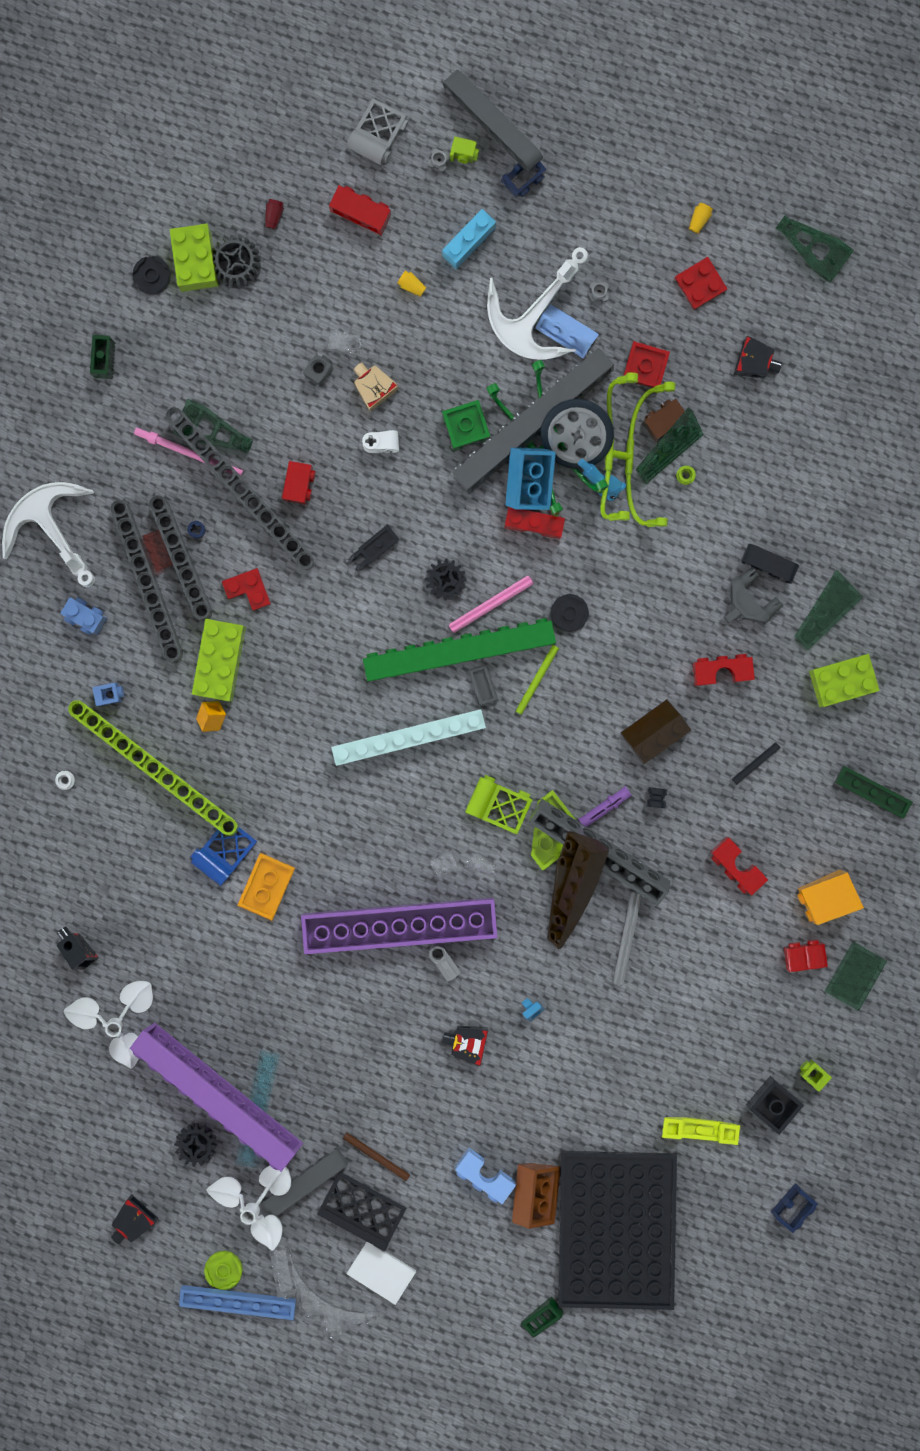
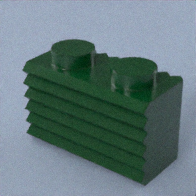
[90,335,116,379]

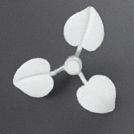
[64,981,153,1069]
[206,1166,291,1251]

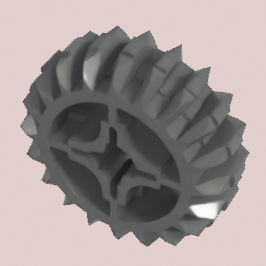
[212,235,262,288]

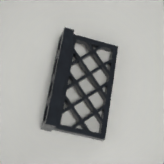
[317,1171,407,1251]

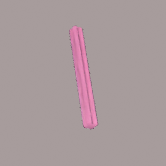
[449,576,533,633]

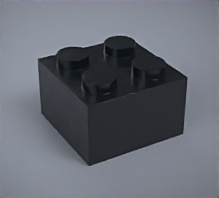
[746,1075,804,1135]

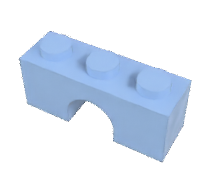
[455,1148,516,1204]

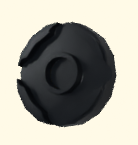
[133,256,171,295]
[551,594,589,632]

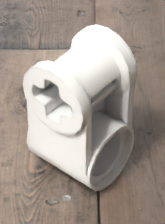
[362,430,399,453]

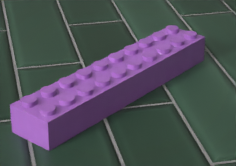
[301,897,497,954]
[129,1023,303,1172]

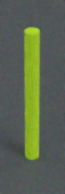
[515,645,559,715]

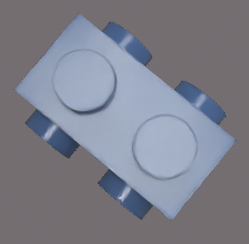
[60,597,108,635]

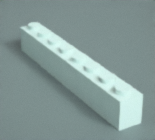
[331,709,486,766]

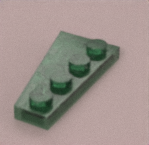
[794,570,863,650]

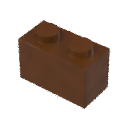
[643,398,689,442]

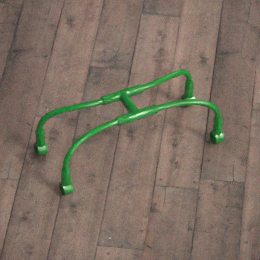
[486,360,609,516]

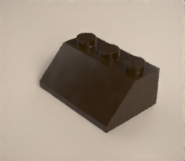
[620,699,691,764]

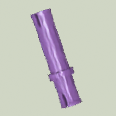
[578,786,632,827]

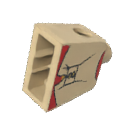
[353,363,399,412]

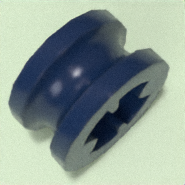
[187,521,206,539]

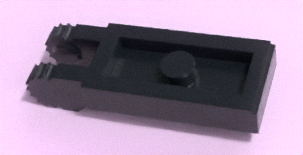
[348,524,400,572]

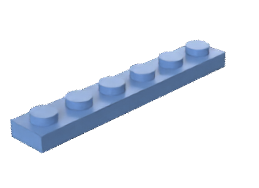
[179,1285,296,1320]

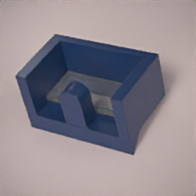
[501,162,546,198]
[771,1183,818,1233]

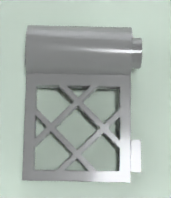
[346,99,408,165]

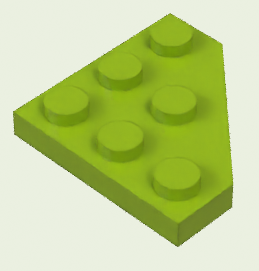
[531,790,576,870]

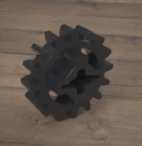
[425,559,466,601]
[174,1123,217,1167]

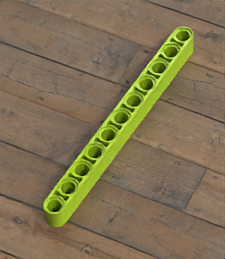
[68,700,239,836]

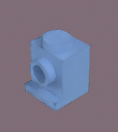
[92,683,124,707]

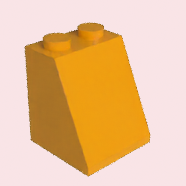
[797,870,864,925]

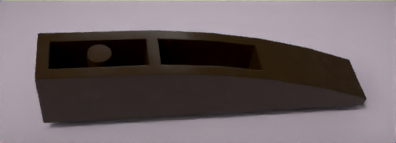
[547,831,609,949]

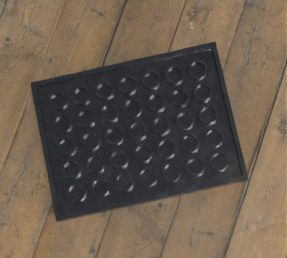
[558,1151,677,1310]

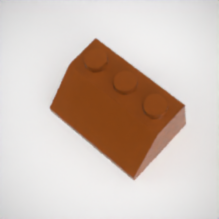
[512,1163,561,1229]

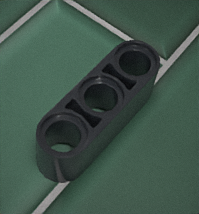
[741,544,799,584]

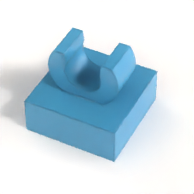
[522,998,545,1022]

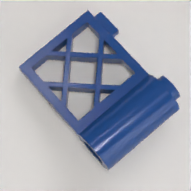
[190,822,257,886]

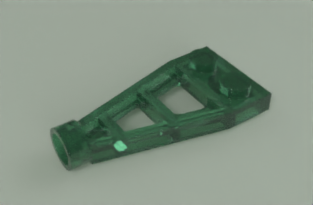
[776,215,854,283]
[172,399,253,453]

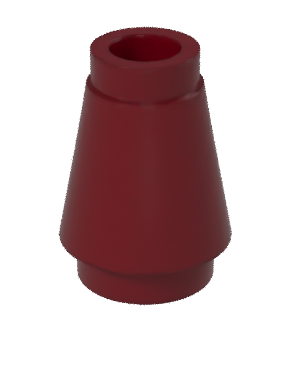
[265,199,285,230]

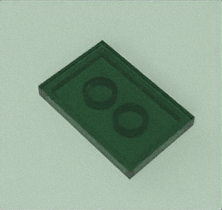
[825,941,887,1011]

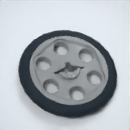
[541,399,614,469]

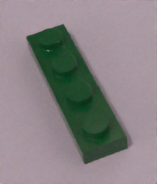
[834,766,913,819]

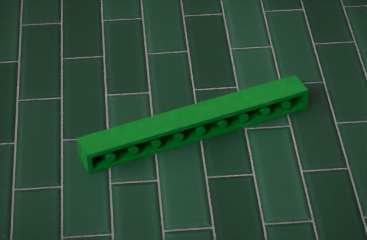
[363,618,556,682]

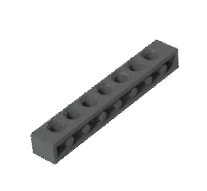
[529,799,670,905]

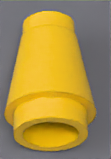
[688,202,713,234]
[397,270,426,297]

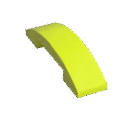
[662,1117,740,1145]

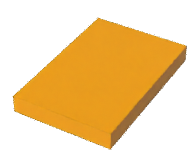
[237,853,295,921]

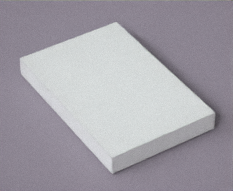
[347,1241,416,1305]

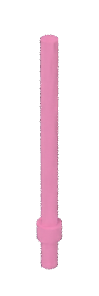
[134,428,243,476]

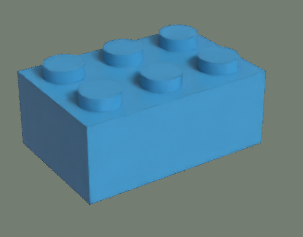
[505,447,556,510]

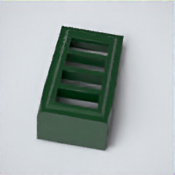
[521,1296,563,1338]

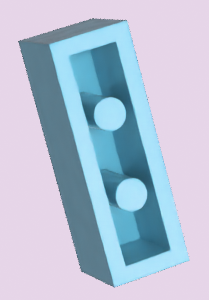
[442,209,496,269]

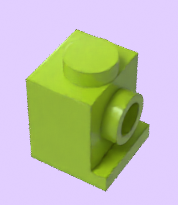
[450,136,479,164]
[799,1059,832,1092]

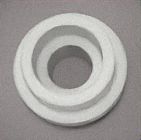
[55,771,75,790]

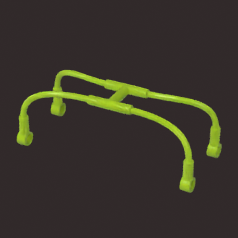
[600,373,676,527]

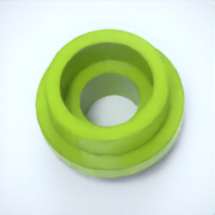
[676,466,696,485]

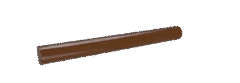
[342,1132,410,1181]

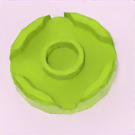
[204,1251,243,1290]

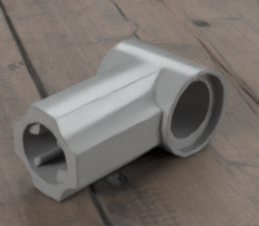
[429,943,461,982]

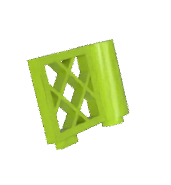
[465,775,532,834]

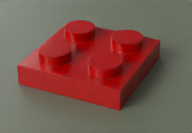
[675,257,727,310]
[623,341,670,388]

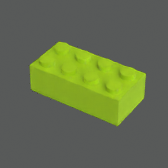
[192,619,246,702]

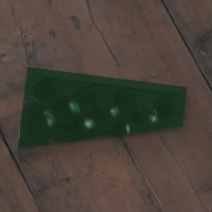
[636,407,704,484]

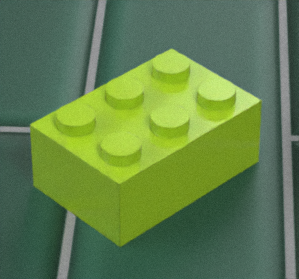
[169,224,219,292]
[809,654,880,707]

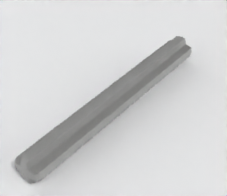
[613,891,642,986]

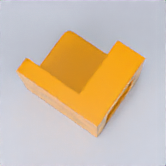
[196,701,226,732]

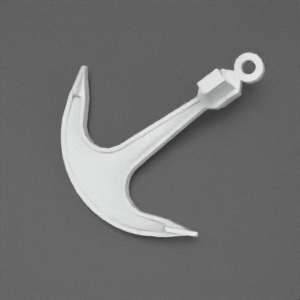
[487,247,588,360]
[2,482,95,587]

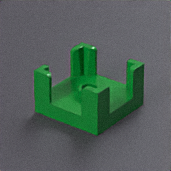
[442,400,490,452]

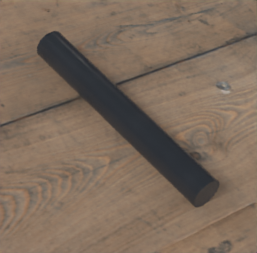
[732,742,780,785]

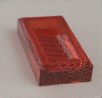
[142,529,173,572]

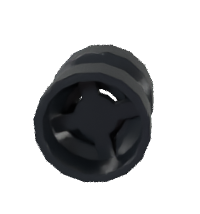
[646,787,668,808]

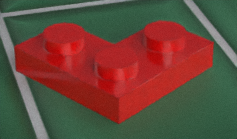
[222,568,271,611]

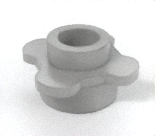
[428,149,450,171]
[590,282,609,302]

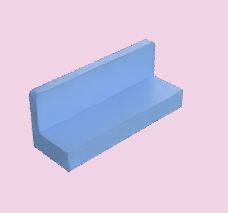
[535,305,599,359]

